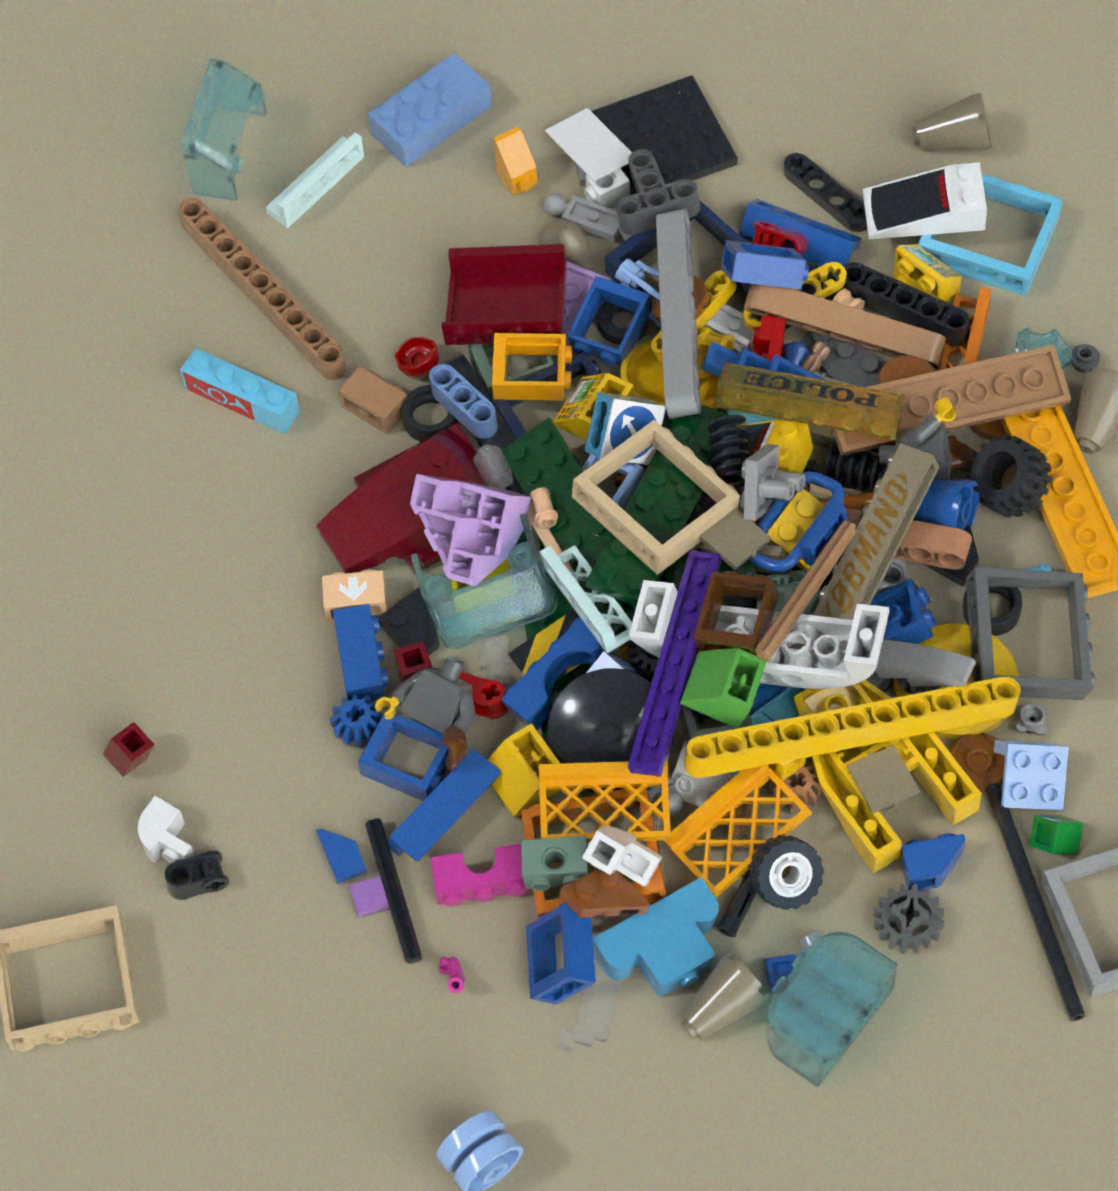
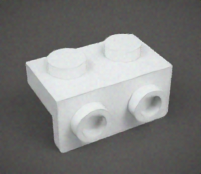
[701,304,759,354]

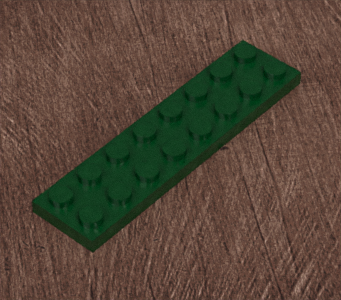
[586,404,740,607]
[500,417,636,636]

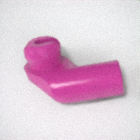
[439,956,465,993]

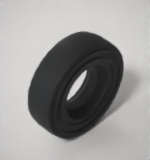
[597,301,649,345]

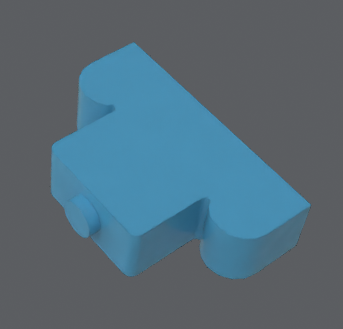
[593,877,719,996]

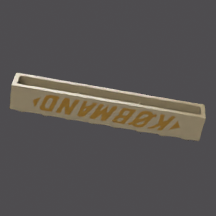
[809,443,940,620]

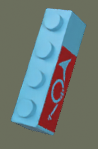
[180,348,300,434]

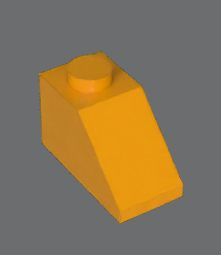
[493,126,538,196]

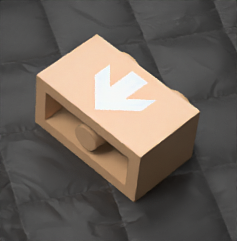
[322,569,387,623]

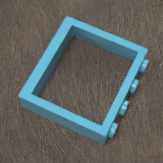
[918,174,1063,296]

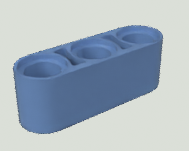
[429,364,498,439]

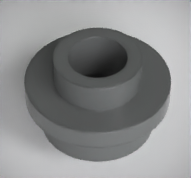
[1070,344,1100,373]

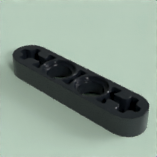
[783,153,867,232]

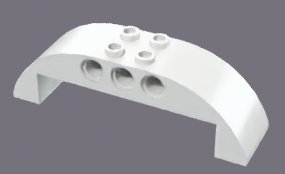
[629,580,890,689]

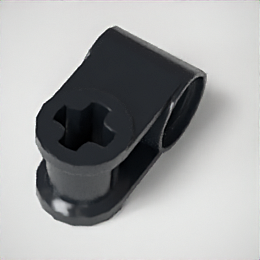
[165,851,229,900]

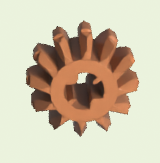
[769,764,823,815]

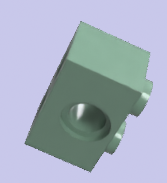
[521,836,590,891]

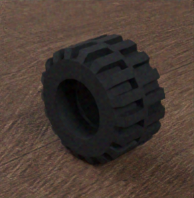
[967,435,1052,517]

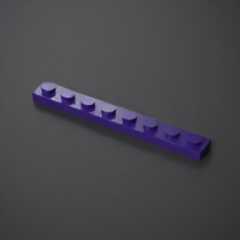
[628,551,722,777]

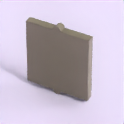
[699,508,771,570]
[847,745,920,814]

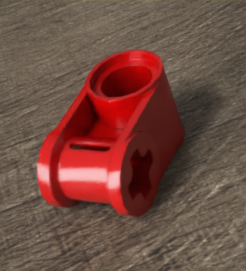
[753,221,807,256]
[459,672,508,719]

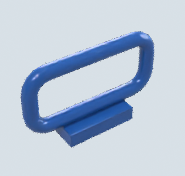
[748,471,849,572]

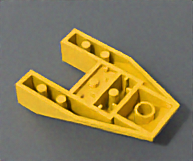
[793,680,982,874]

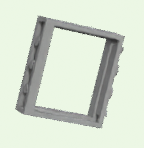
[1041,848,1118,998]

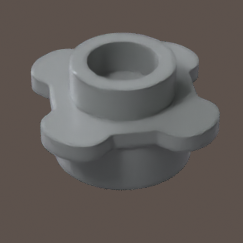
[1016,703,1049,735]

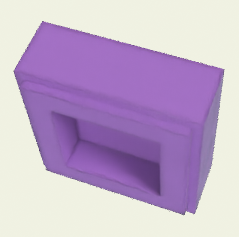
[349,876,389,917]

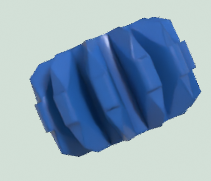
[330,693,383,748]

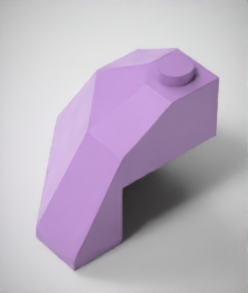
[410,474,531,586]

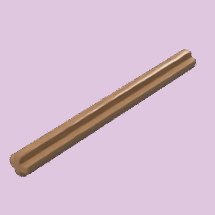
[755,520,857,661]

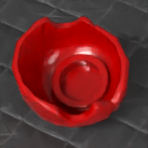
[394,337,439,378]

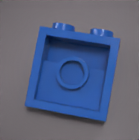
[870,578,937,644]

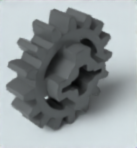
[874,884,945,954]

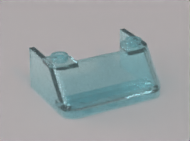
[182,58,266,201]
[411,513,558,649]

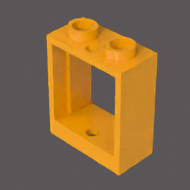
[492,333,572,401]

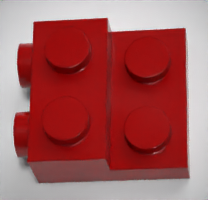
[752,315,786,401]

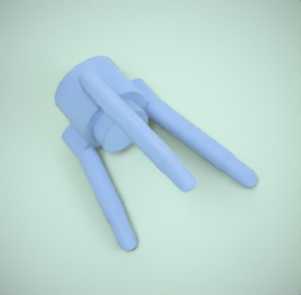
[615,258,661,328]

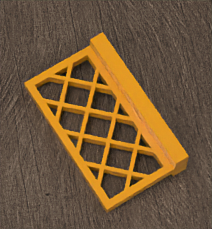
[539,760,671,843]
[664,765,812,898]

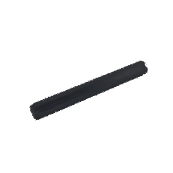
[365,818,422,964]

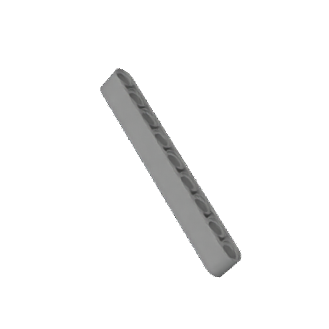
[656,208,701,419]

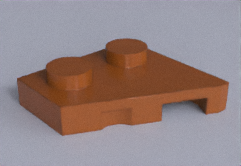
[559,868,650,918]

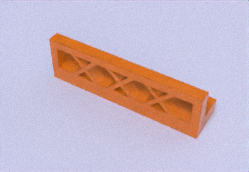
[939,287,992,370]

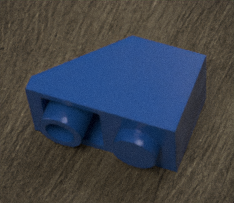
[899,833,966,891]

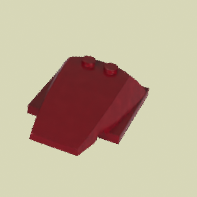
[316,423,502,575]

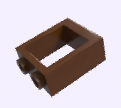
[693,571,779,655]

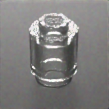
[473,445,513,489]

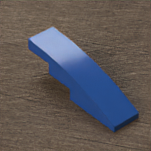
[700,341,828,405]

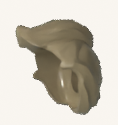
[539,219,591,270]

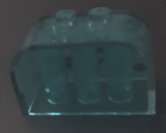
[767,932,897,1088]

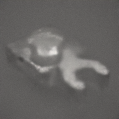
[477,636,511,688]

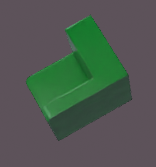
[1029,815,1083,854]

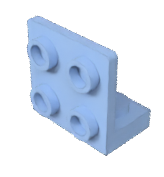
[994,740,1068,810]

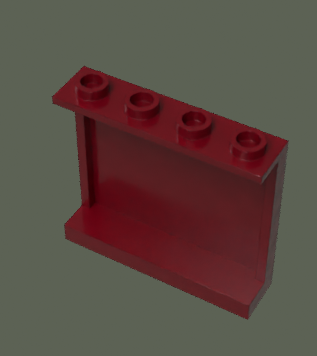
[441,244,567,345]

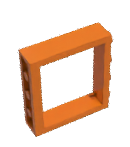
[521,787,668,917]

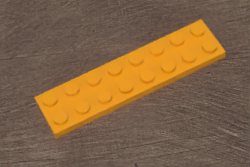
[1000,405,1118,598]

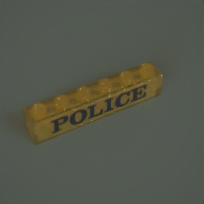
[715,362,905,440]

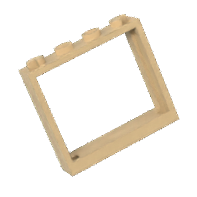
[572,420,740,575]
[0,905,140,1051]

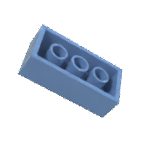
[368,53,492,168]

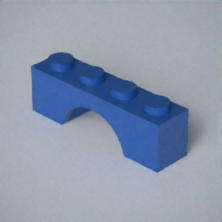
[501,617,618,731]

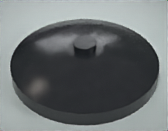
[548,668,675,793]

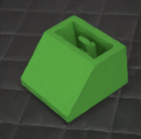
[680,648,767,729]

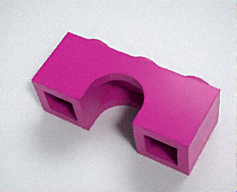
[431,844,533,906]

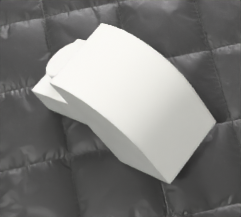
[138,796,194,863]
[582,826,662,887]

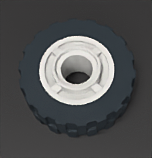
[748,835,824,910]

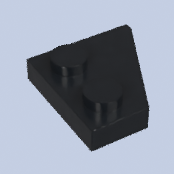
[378,584,440,655]

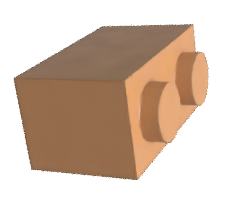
[338,366,407,435]

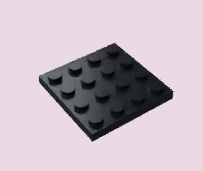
[591,75,738,195]

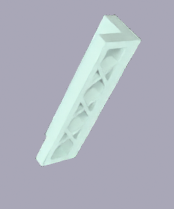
[266,133,364,229]
[539,545,632,653]

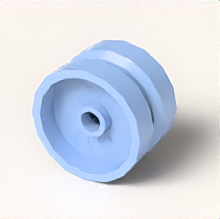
[436,1110,523,1191]

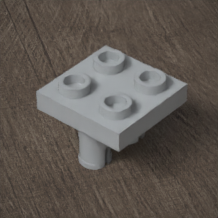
[740,444,805,521]

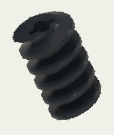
[708,415,749,483]
[823,443,887,492]

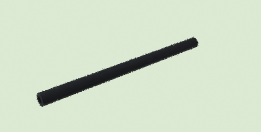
[985,784,1086,1021]

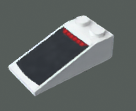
[862,162,987,239]

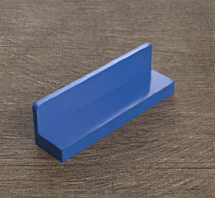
[739,199,862,266]
[389,749,501,861]

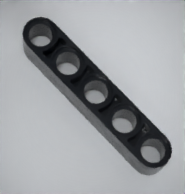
[842,262,969,347]

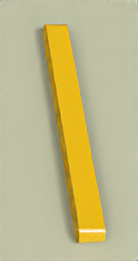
[684,677,1021,778]

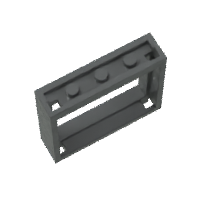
[966,567,1095,700]

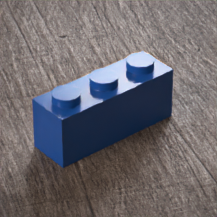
[333,604,389,701]

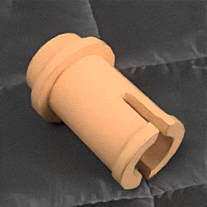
[530,487,558,529]

